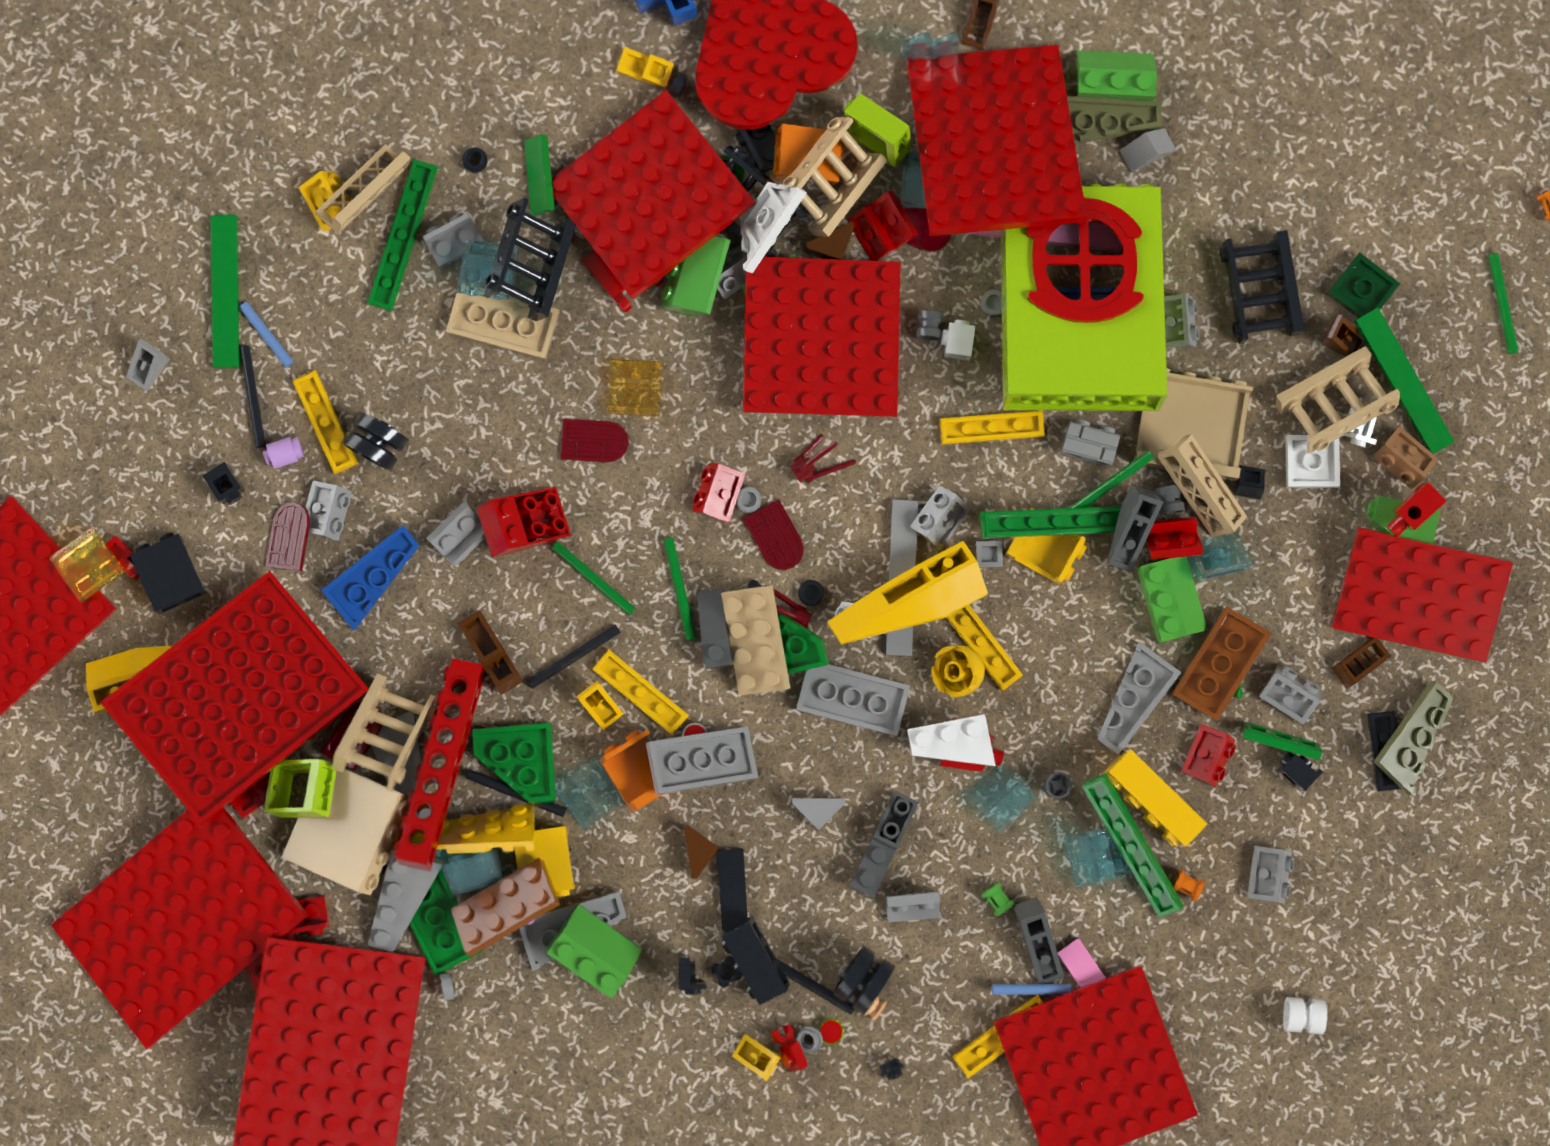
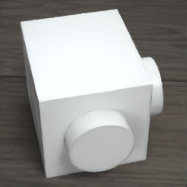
[941,320,975,361]

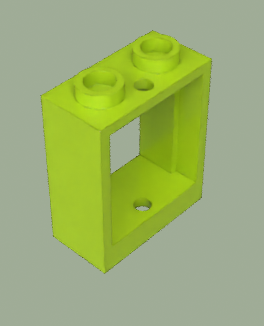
[844,93,911,168]
[264,759,337,818]

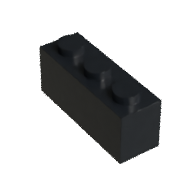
[721,915,790,1005]

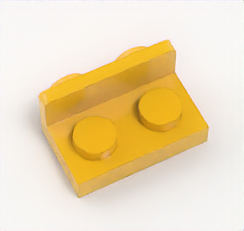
[298,171,352,232]

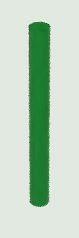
[1488,253,1519,355]
[1069,450,1155,508]
[663,538,697,641]
[551,541,636,616]

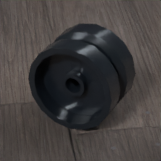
[341,411,409,471]
[832,945,895,1015]

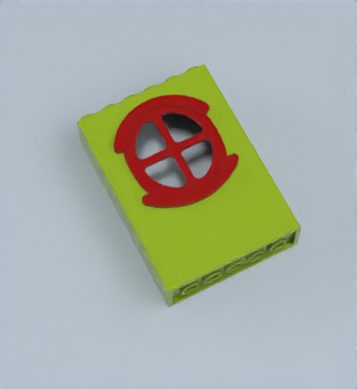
[1000,184,1167,411]

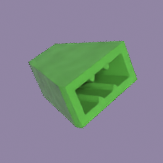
[1366,495,1440,543]

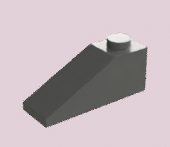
[1107,484,1163,572]
[697,588,734,670]
[1013,897,1064,984]

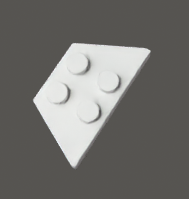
[740,182,806,273]

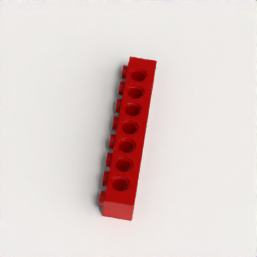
[394,658,486,872]

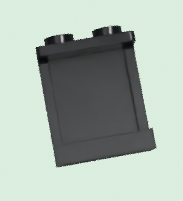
[130,533,207,615]

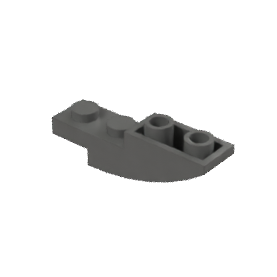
[849,791,918,899]

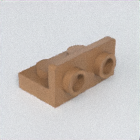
[1373,426,1439,489]

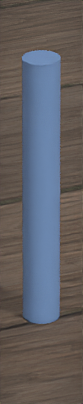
[239,302,294,368]
[991,984,1071,995]

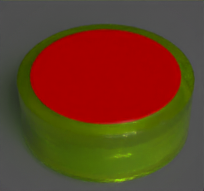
[818,1018,844,1045]

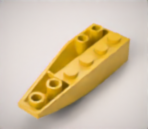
[827,541,988,645]
[86,646,172,714]

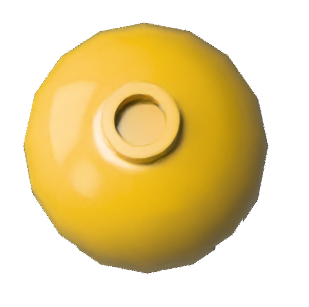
[931,645,985,698]

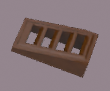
[961,0,1000,50]
[1332,637,1391,689]

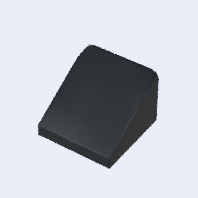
[1235,465,1265,499]

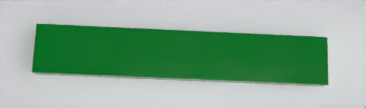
[367,159,438,312]
[211,215,240,369]
[1354,308,1454,454]
[980,506,1121,539]
[1082,773,1184,918]

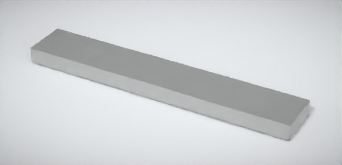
[886,500,918,656]

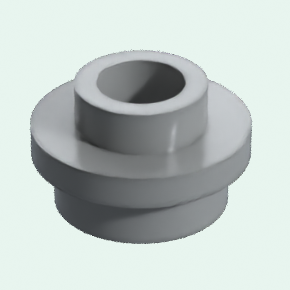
[796,1026,823,1053]

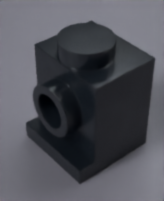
[203,462,245,505]
[1278,752,1323,792]

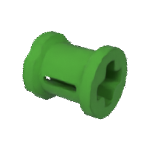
[980,882,1015,917]

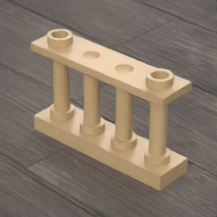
[782,117,887,237]
[1276,346,1400,454]
[333,673,437,792]

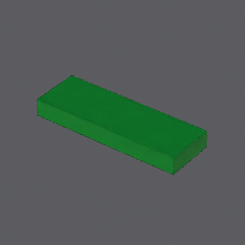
[524,134,555,216]
[1242,722,1322,761]

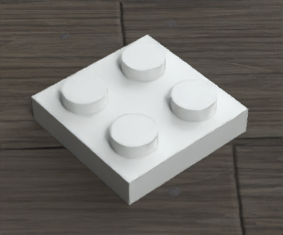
[1285,435,1340,488]

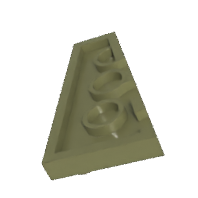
[1067,96,1162,144]
[1374,681,1453,795]

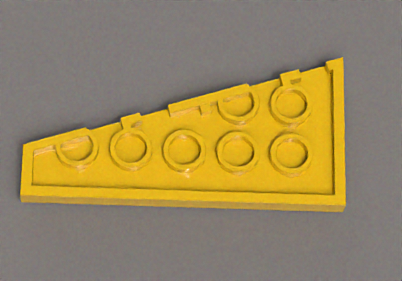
[389,804,535,856]

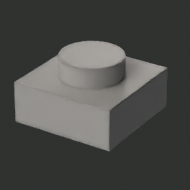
[975,541,1003,568]

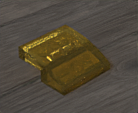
[608,359,663,417]
[49,527,124,603]

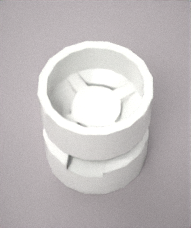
[1283,997,1327,1035]

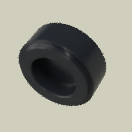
[668,72,688,99]
[798,580,824,606]

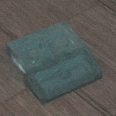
[902,31,960,61]
[556,755,624,830]

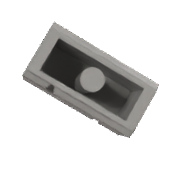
[1060,419,1120,468]

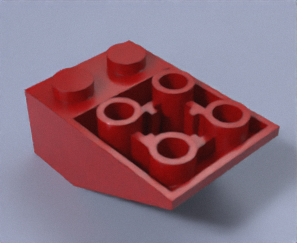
[476,487,571,558]

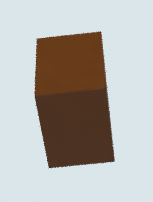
[805,222,854,260]
[1320,314,1365,357]
[684,826,719,879]

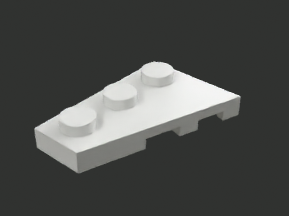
[907,714,995,766]

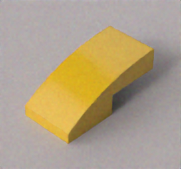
[615,47,674,88]

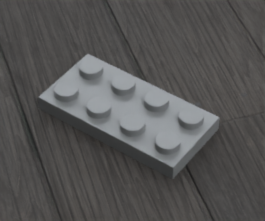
[796,664,910,737]
[646,726,758,795]

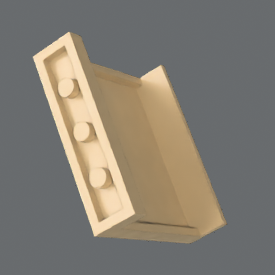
[1134,368,1253,481]
[281,760,410,895]

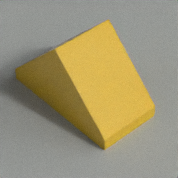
[576,681,623,730]
[732,1034,780,1080]

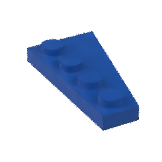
[321,525,419,631]

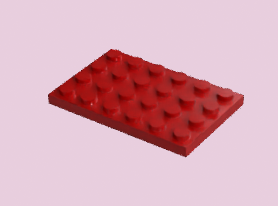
[1332,527,1513,663]

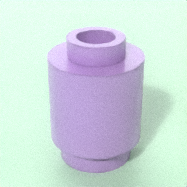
[263,437,304,469]

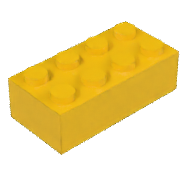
[1102,749,1207,847]

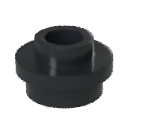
[462,147,488,173]
[880,1058,905,1081]

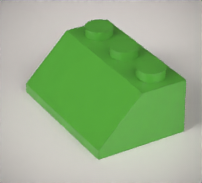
[1076,50,1157,101]
[661,236,731,317]
[1136,557,1208,644]
[547,903,642,999]

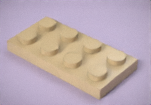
[446,283,560,360]
[721,585,790,696]

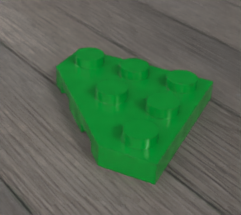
[777,612,830,674]
[472,723,557,804]

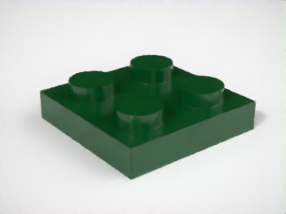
[1327,252,1400,318]

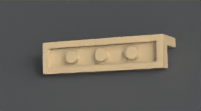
[315,144,411,234]
[1157,434,1247,538]

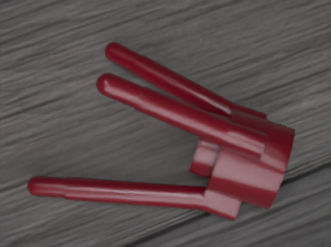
[789,434,856,483]
[773,588,812,628]

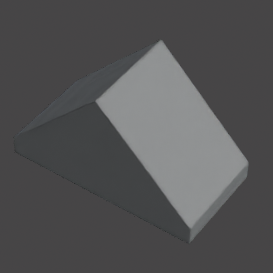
[1119,128,1176,173]
[126,339,170,391]
[792,798,845,830]

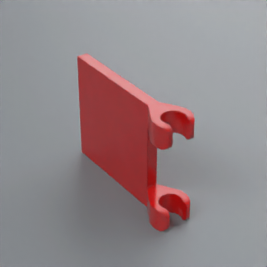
[581,250,664,313]

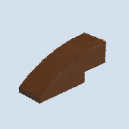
[457,610,523,695]

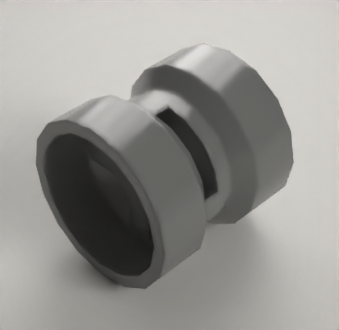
[916,310,943,341]
[1155,485,1185,515]
[1043,772,1072,799]

